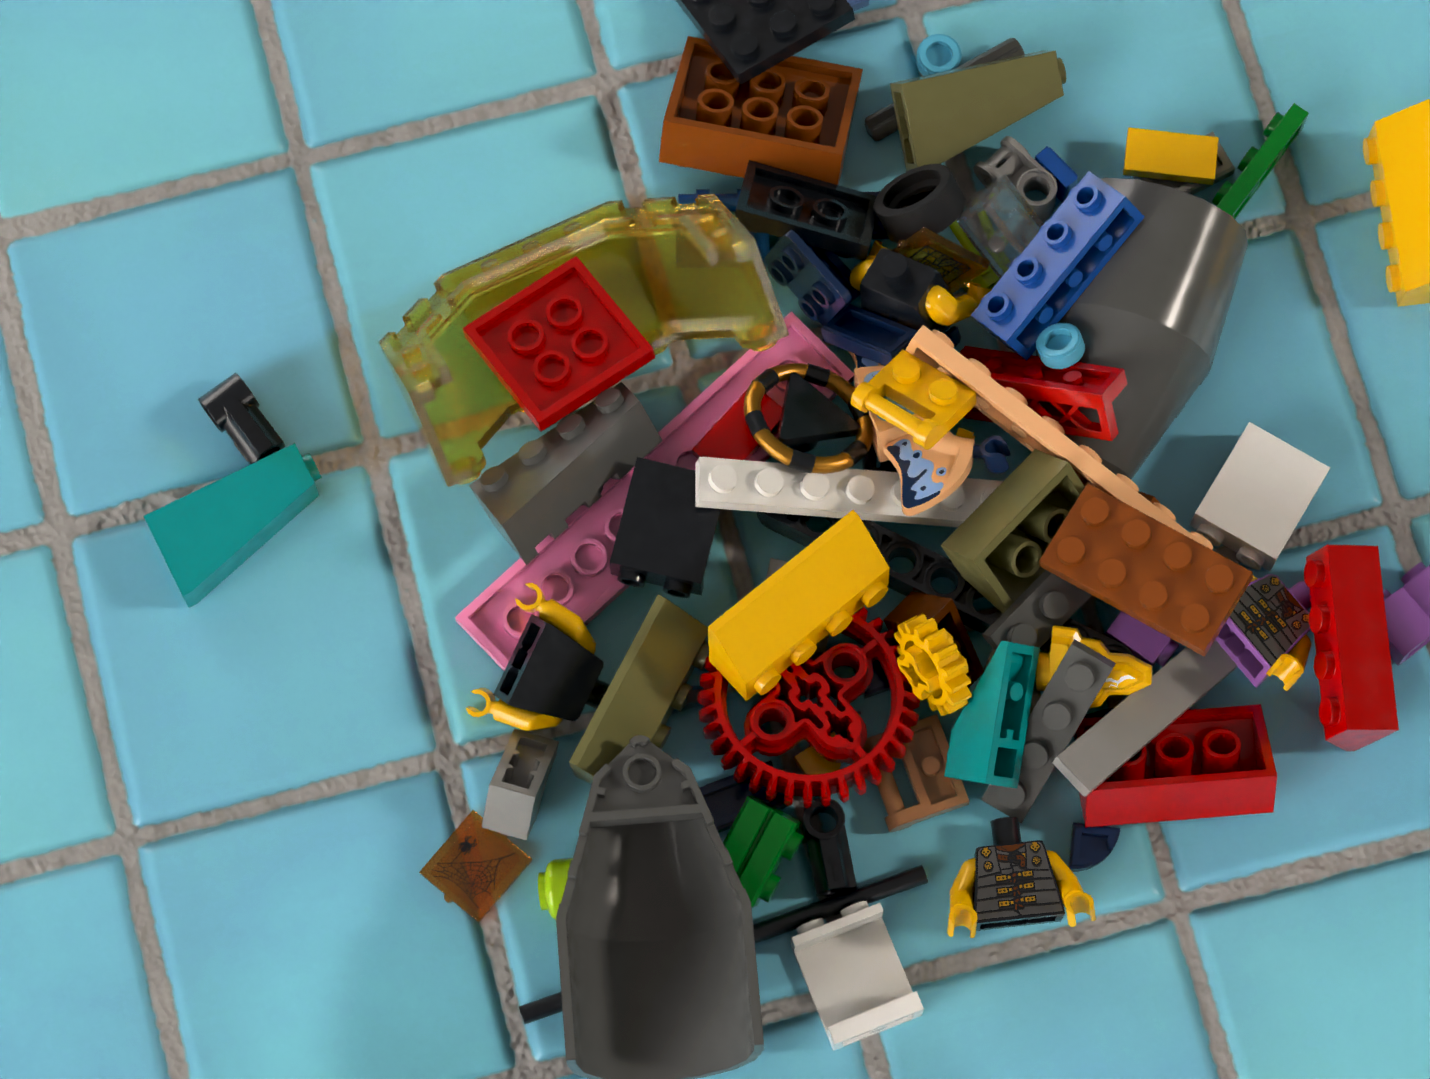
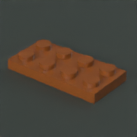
[1039,483,1253,657]

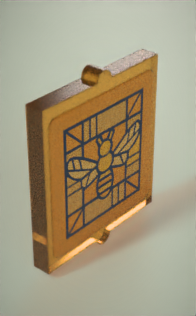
[892,227,990,294]

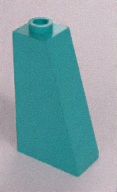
[144,443,322,608]

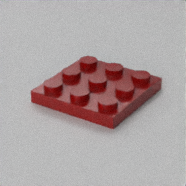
[463,256,655,432]

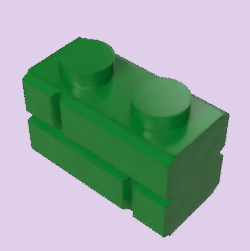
[723,795,804,908]

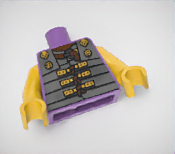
[1215,574,1312,691]

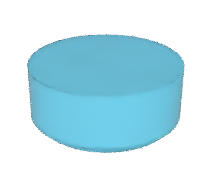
[916,34,962,76]
[1036,323,1085,369]

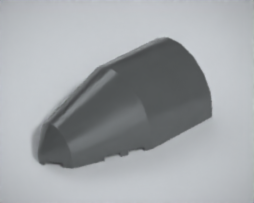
[1036,178,1248,479]
[556,735,764,1079]

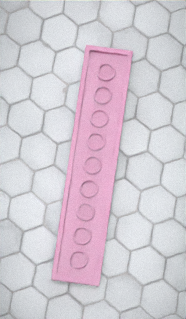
[455,311,854,671]

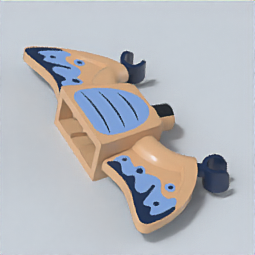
[848,325,1011,516]

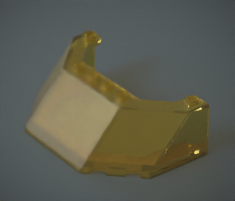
[378,194,789,487]

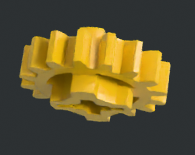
[894,614,972,716]

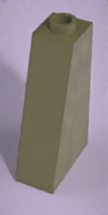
[890,50,1066,172]

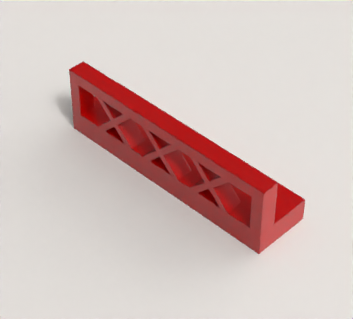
[959,346,1127,441]

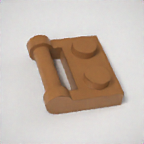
[863,714,970,832]

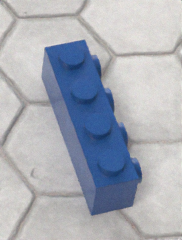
[971,171,1144,361]

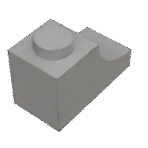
[481,729,559,840]

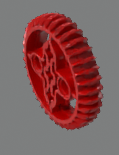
[698,607,920,809]

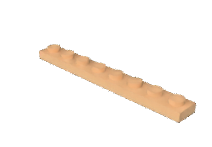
[905,325,1213,550]

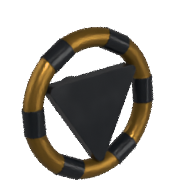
[744,363,874,474]

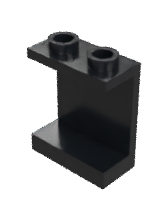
[610,457,721,598]

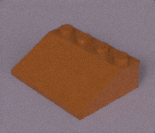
[659,36,863,185]

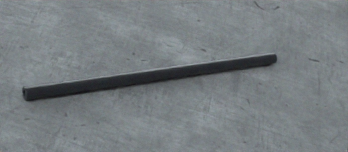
[519,865,928,1024]

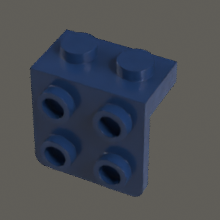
[763,230,860,326]

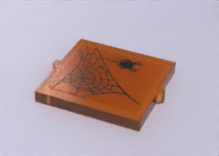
[419,810,533,923]

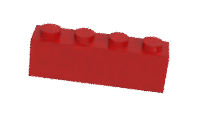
[1304,544,1399,751]
[1074,704,1277,828]

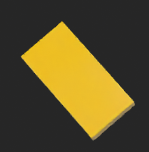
[1123,127,1219,185]

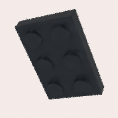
[732,160,877,261]

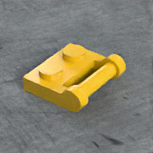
[850,349,976,450]

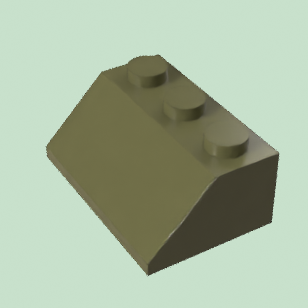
[941,449,1085,613]

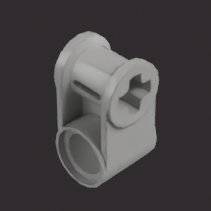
[973,136,1057,223]

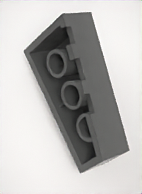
[469,382,663,565]

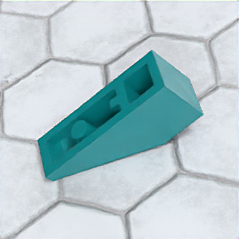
[944,641,1040,789]

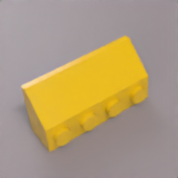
[1363,99,1430,307]
[708,510,890,701]

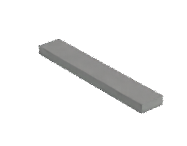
[1052,640,1238,797]

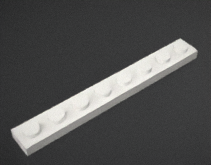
[695,457,1003,527]

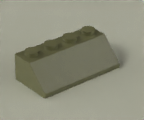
[569,595,709,785]

